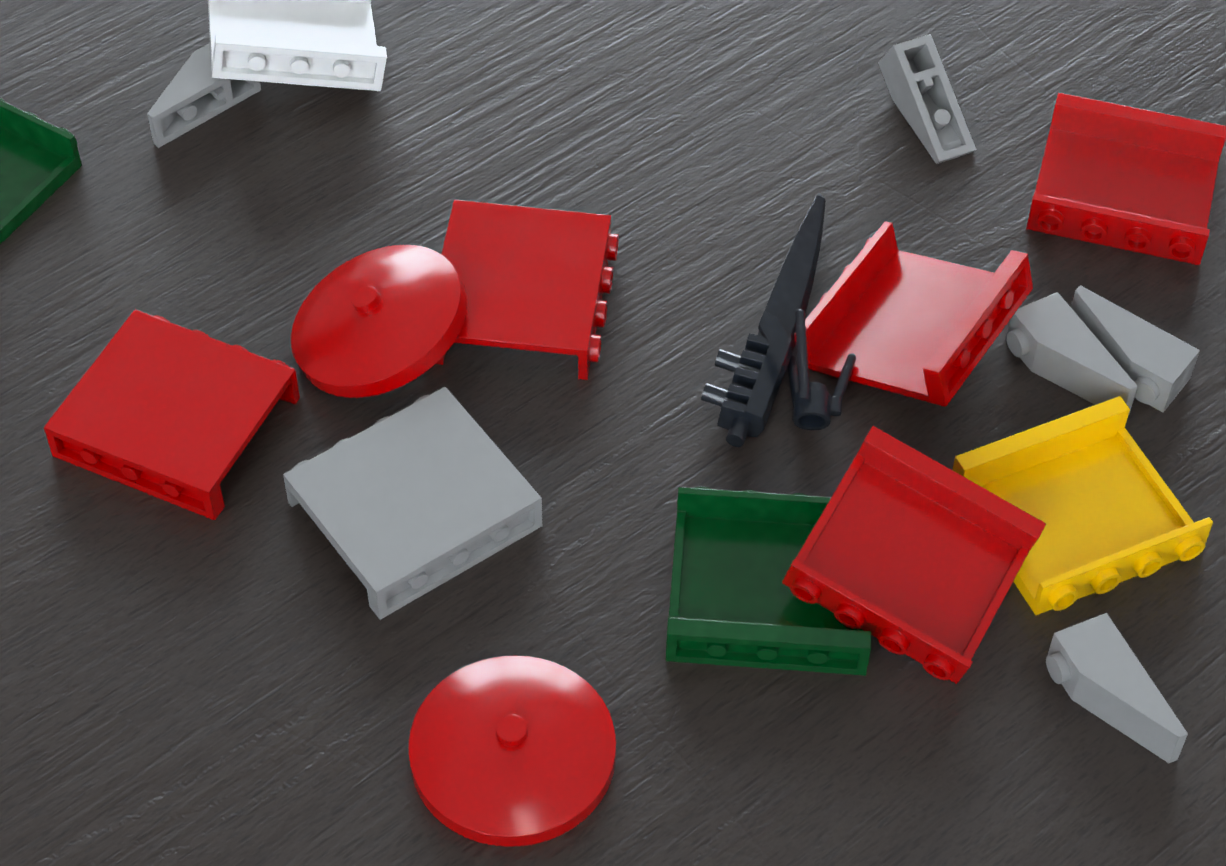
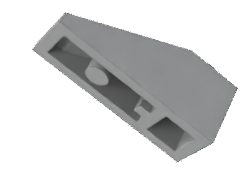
[878,34,976,164]
[147,43,261,148]
[1071,285,1200,412]
[1006,292,1138,414]
[1046,613,1188,763]

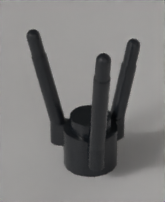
[788,309,856,430]

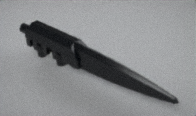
[701,193,826,447]

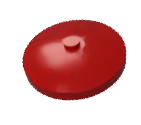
[291,245,467,398]
[409,655,616,847]

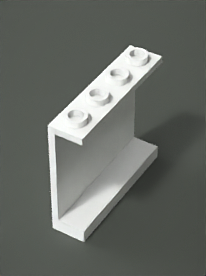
[208,0,387,91]

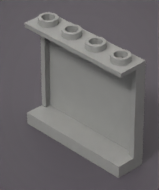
[283,387,543,620]

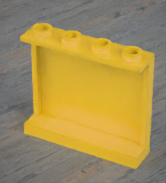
[952,396,1213,615]

